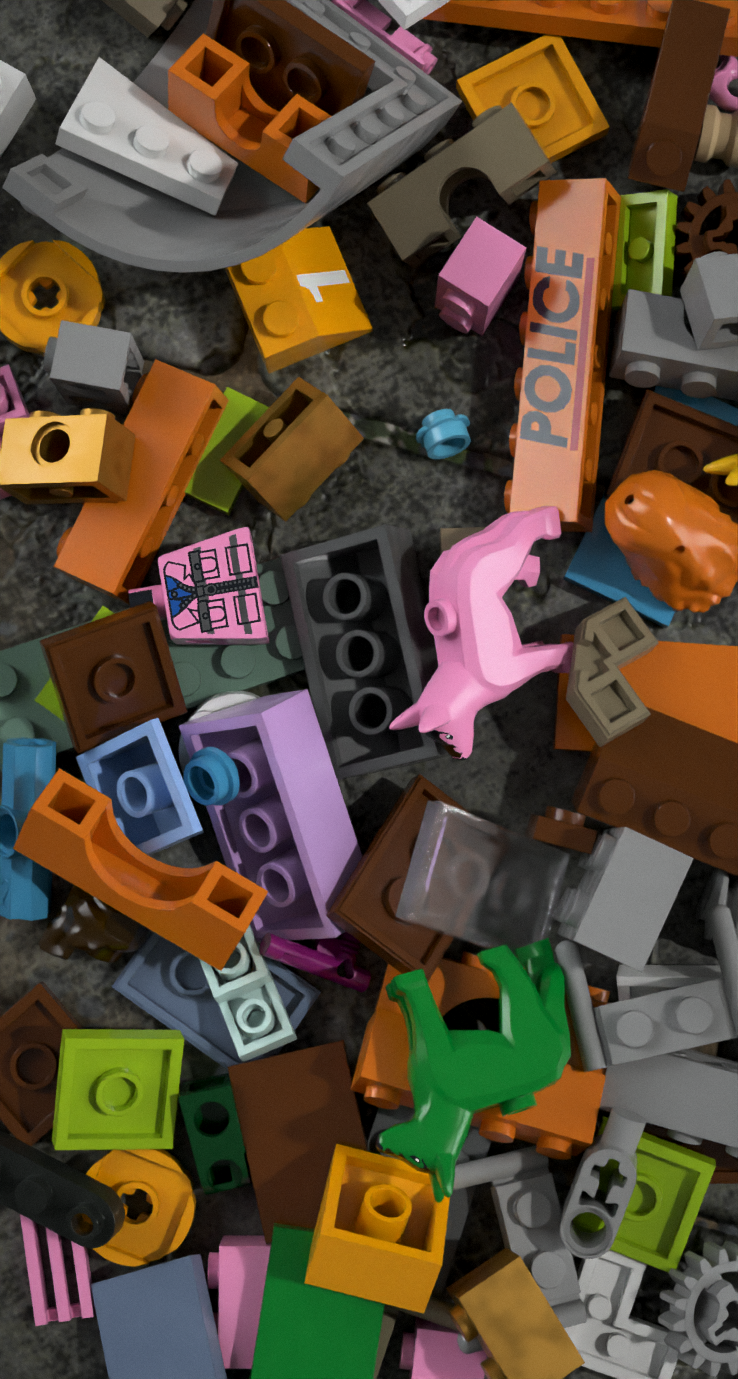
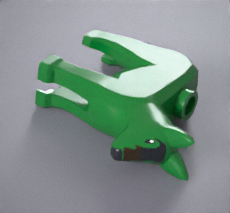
[376,938,571,1203]

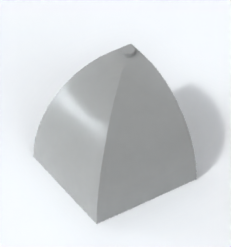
[2,0,462,273]

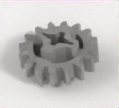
[658,1240,738,1377]

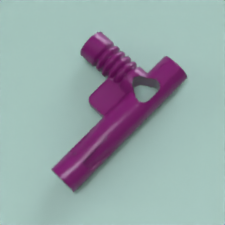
[259,931,371,993]

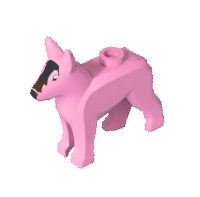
[389,506,573,761]

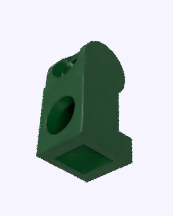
[178,1073,253,1195]

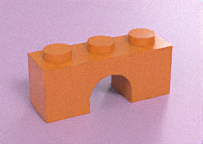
[168,33,332,204]

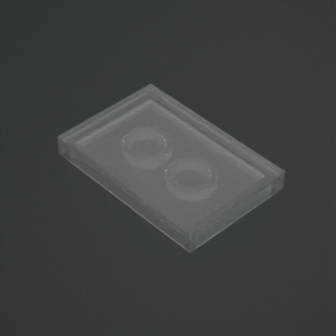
[395,801,570,958]

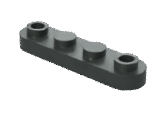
[0,1130,125,1248]

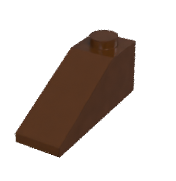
[628,0,730,192]

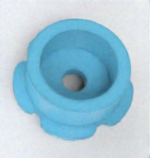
[416,409,471,459]

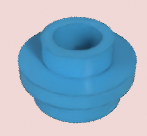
[183,747,240,806]

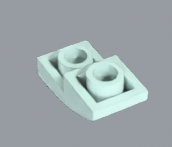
[199,925,297,1062]

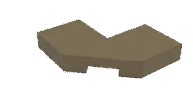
[566,597,659,747]

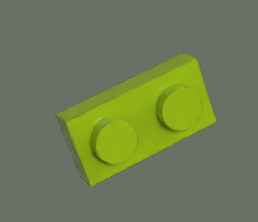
[612,189,678,311]

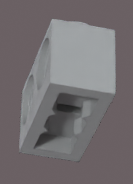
[44,320,144,415]

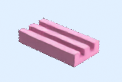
[20,1214,96,1326]

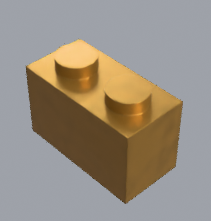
[220,377,364,522]
[446,1248,585,1379]

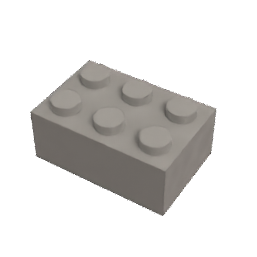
[553,827,694,972]

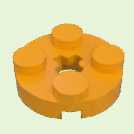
[0,239,105,357]
[82,1149,196,1267]

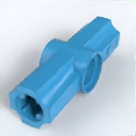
[0,737,56,921]

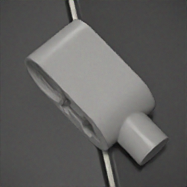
[560,1107,647,1259]

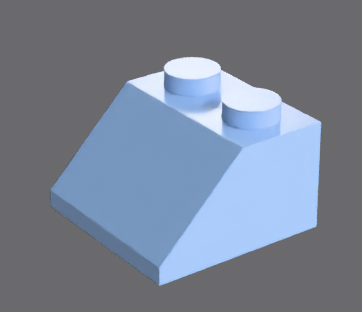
[76,718,204,855]

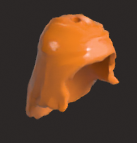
[605,470,738,613]

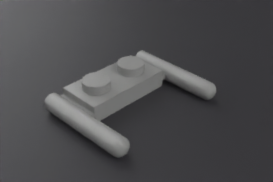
[555,904,738,1072]
[453,1145,587,1354]

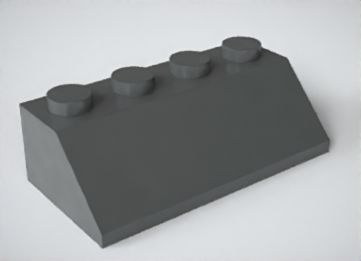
[280,524,451,780]

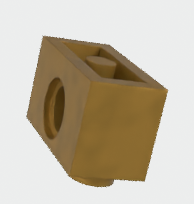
[0,408,136,504]

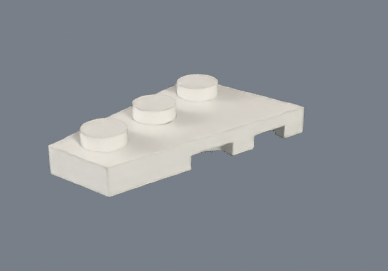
[55,57,239,216]

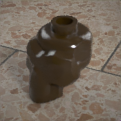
[38,885,152,962]

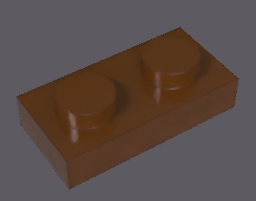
[525,806,597,854]

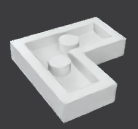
[564,1250,678,1379]

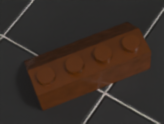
[571,706,738,876]

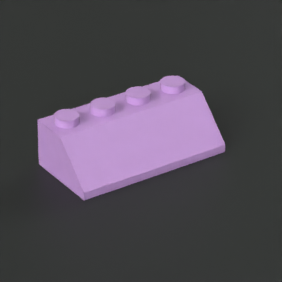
[179,689,362,942]

